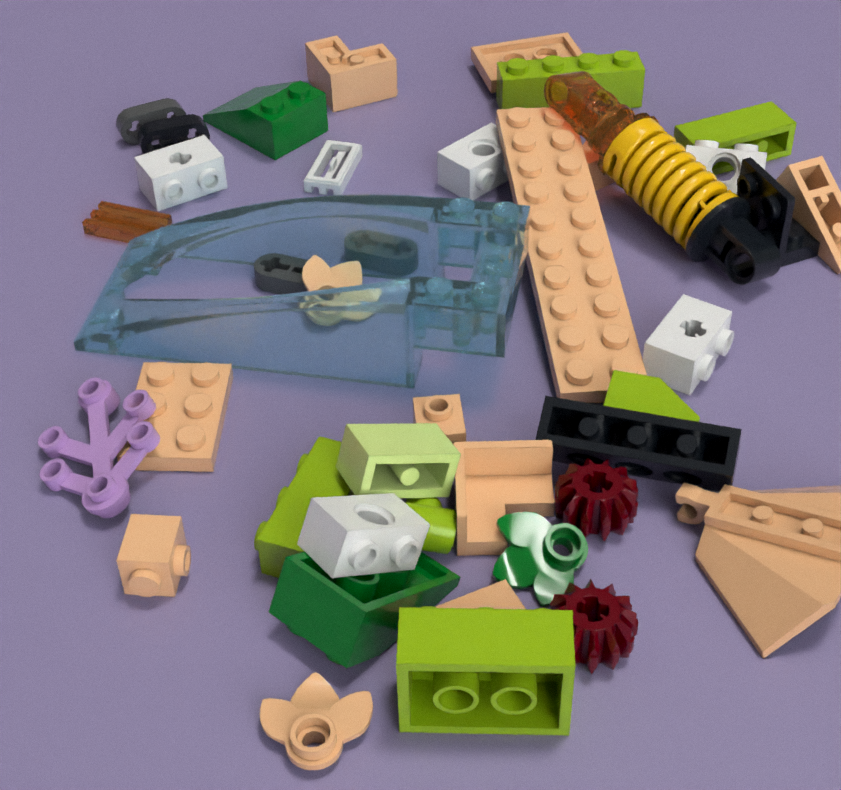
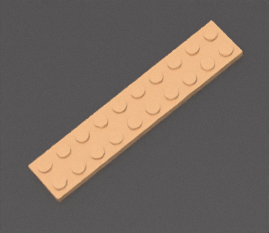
[496,106,647,403]

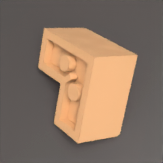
[305,35,398,112]
[454,440,554,556]

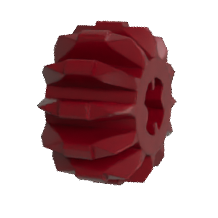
[554,458,638,542]
[550,579,638,674]

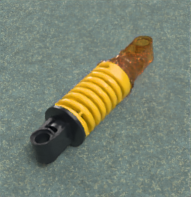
[544,71,781,285]

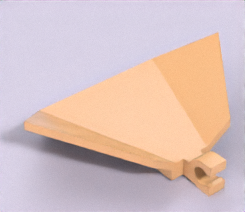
[675,483,841,659]

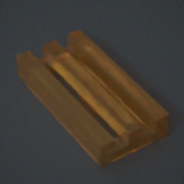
[82,201,173,248]

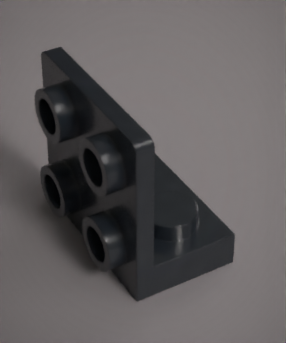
[736,157,820,267]

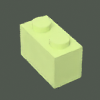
[336,423,461,499]

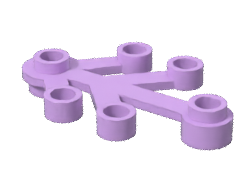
[38,377,160,518]

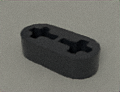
[138,114,210,154]

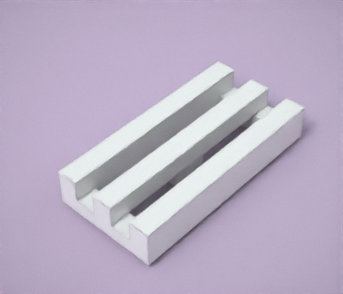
[304,140,363,197]

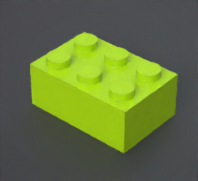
[396,606,576,736]

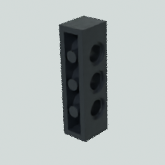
[535,396,742,492]

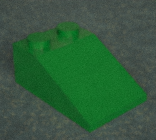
[203,80,328,160]
[269,552,461,669]

